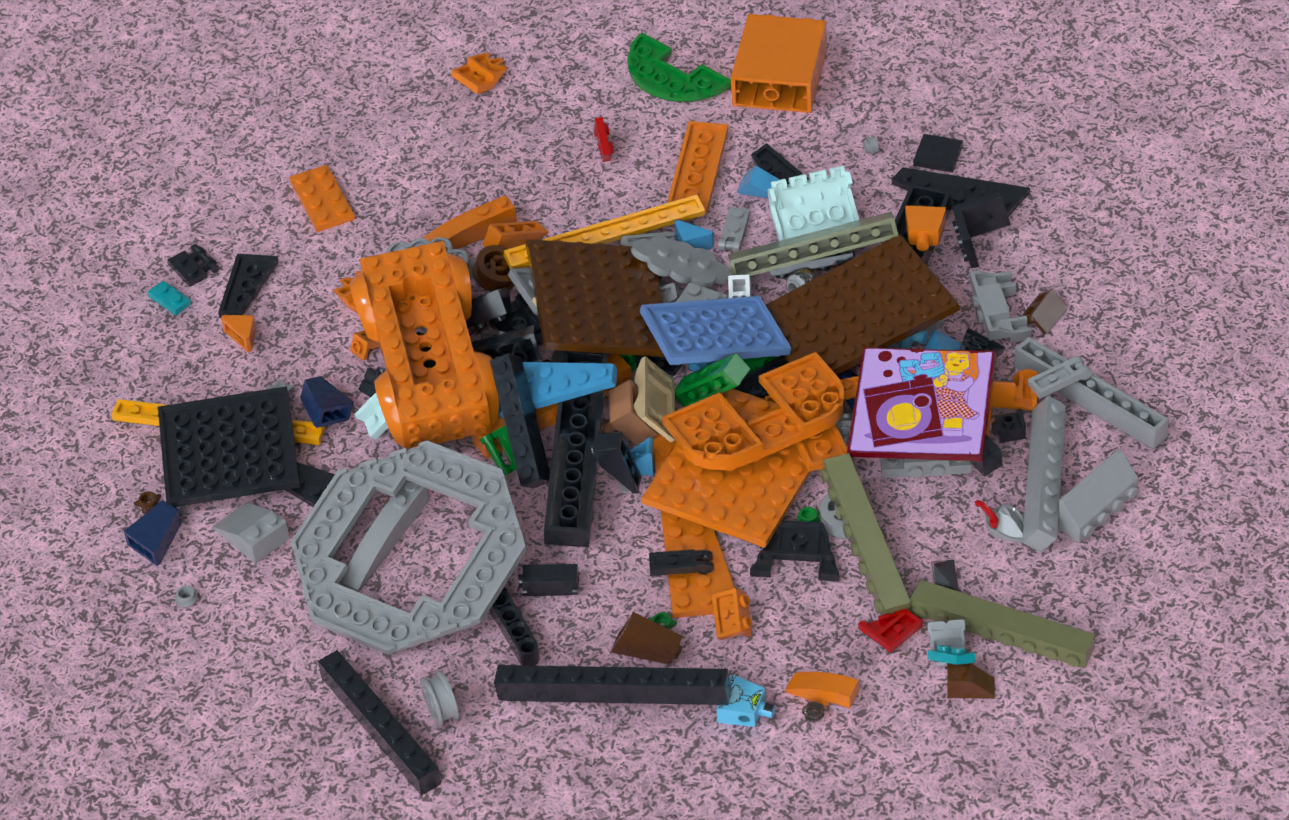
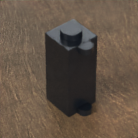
[518,564,579,596]

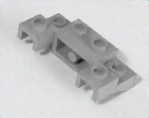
[969,270,1032,343]
[880,458,971,478]

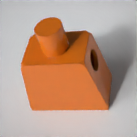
[905,206,946,251]

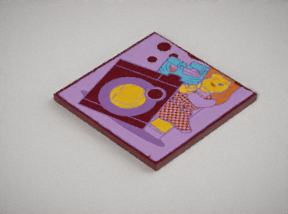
[847,347,996,462]

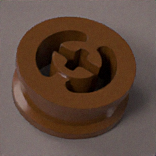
[472,245,515,292]

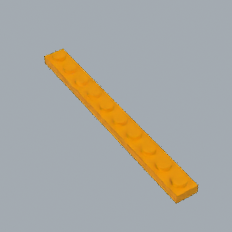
[504,195,705,269]
[111,399,326,445]

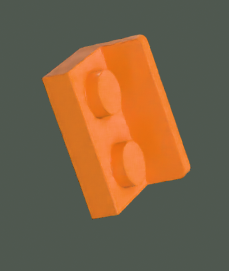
[712,588,753,640]

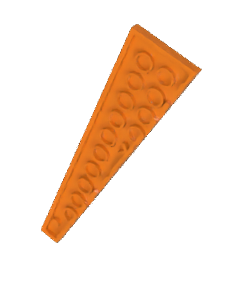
[653,433,734,618]

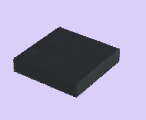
[913,134,963,173]

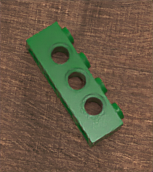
[675,353,750,407]

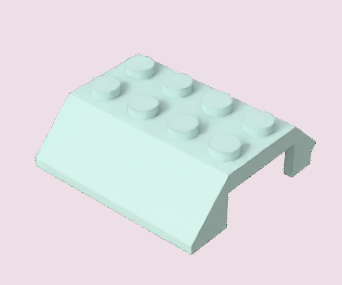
[767,166,859,241]

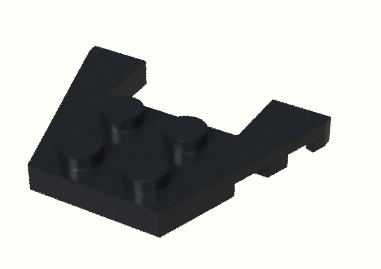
[489,292,543,344]
[750,520,839,581]

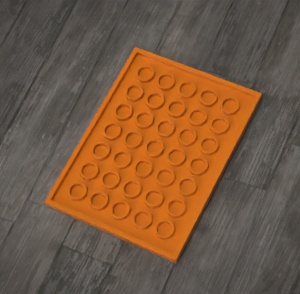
[642,388,812,548]

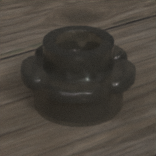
[802,701,825,723]

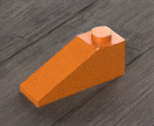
[482,221,549,249]

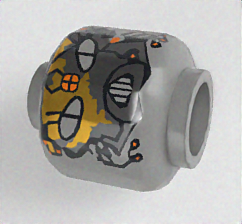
[787,269,817,293]

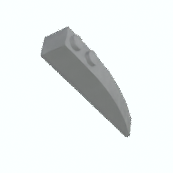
[339,480,430,592]

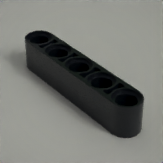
[489,587,540,666]

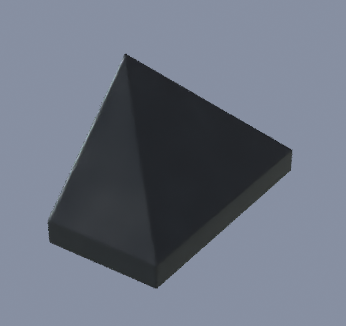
[931,559,959,591]

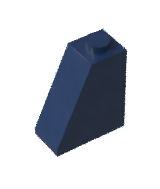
[300,376,354,428]
[124,500,181,566]

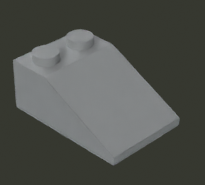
[213,502,290,564]

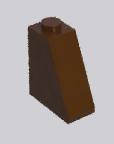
[610,612,683,664]

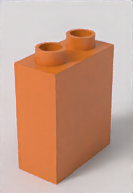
[731,14,827,113]

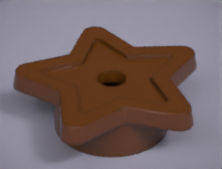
[133,491,161,514]

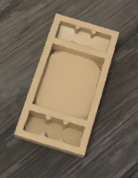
[634,356,675,442]

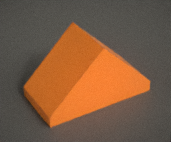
[221,315,256,353]

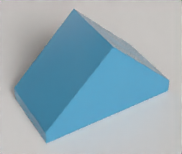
[737,166,780,198]
[675,219,714,250]
[630,437,655,475]

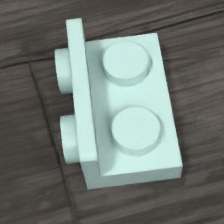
[355,393,388,439]

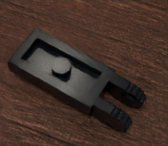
[649,549,714,576]

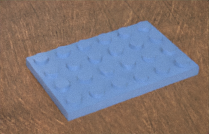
[640,296,791,365]

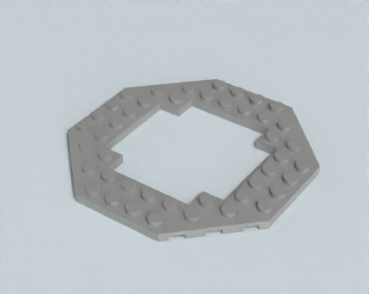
[291,440,527,655]

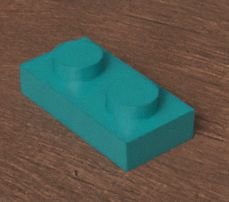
[147,281,191,316]
[928,645,976,665]

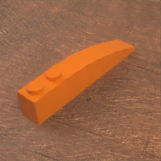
[422,195,517,249]

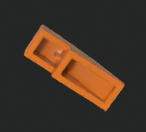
[785,672,859,709]

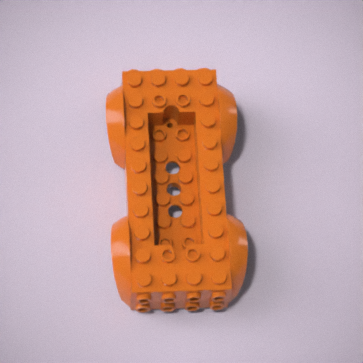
[350,241,499,450]

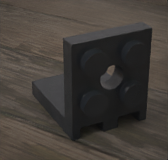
[952,191,1011,268]

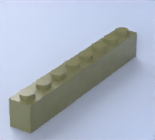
[728,211,899,276]
[820,453,911,615]
[910,580,1095,669]

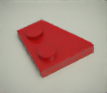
[858,609,923,653]

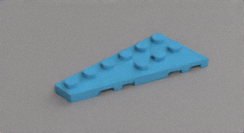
[498,362,618,419]

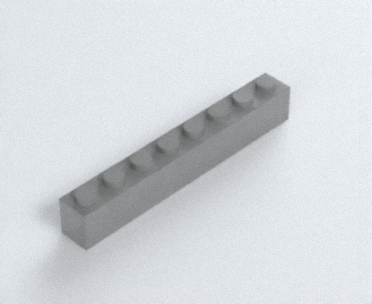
[1014,337,1169,449]
[1022,396,1066,552]

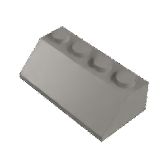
[1058,449,1138,543]

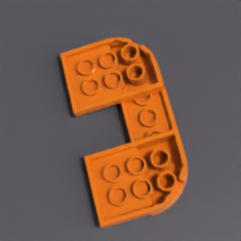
[662,352,845,471]

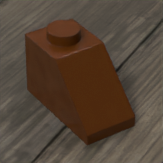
[947,663,995,699]

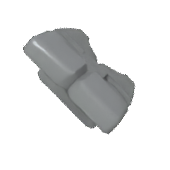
[927,619,965,666]

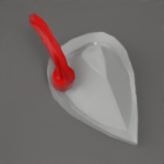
[975,500,1024,542]

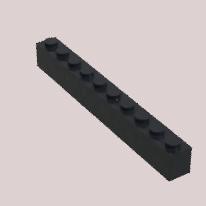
[494,665,732,705]

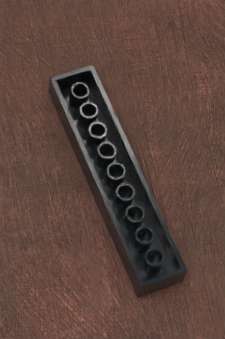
[544,351,608,547]

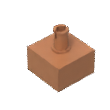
[601,379,658,445]

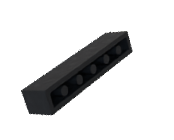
[490,354,550,488]

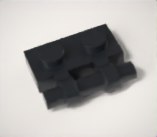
[167,244,219,287]

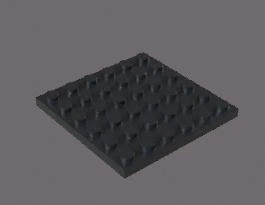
[158,386,300,507]

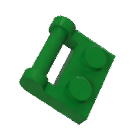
[479,425,516,476]

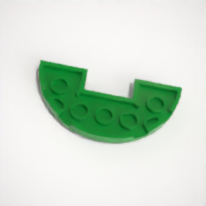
[627,33,731,102]

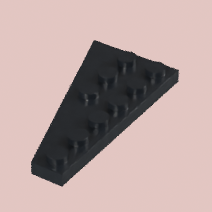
[892,167,1030,230]

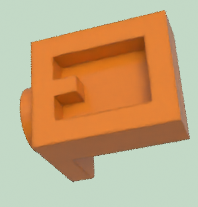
[350,330,380,360]

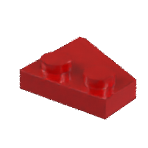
[593,117,614,162]

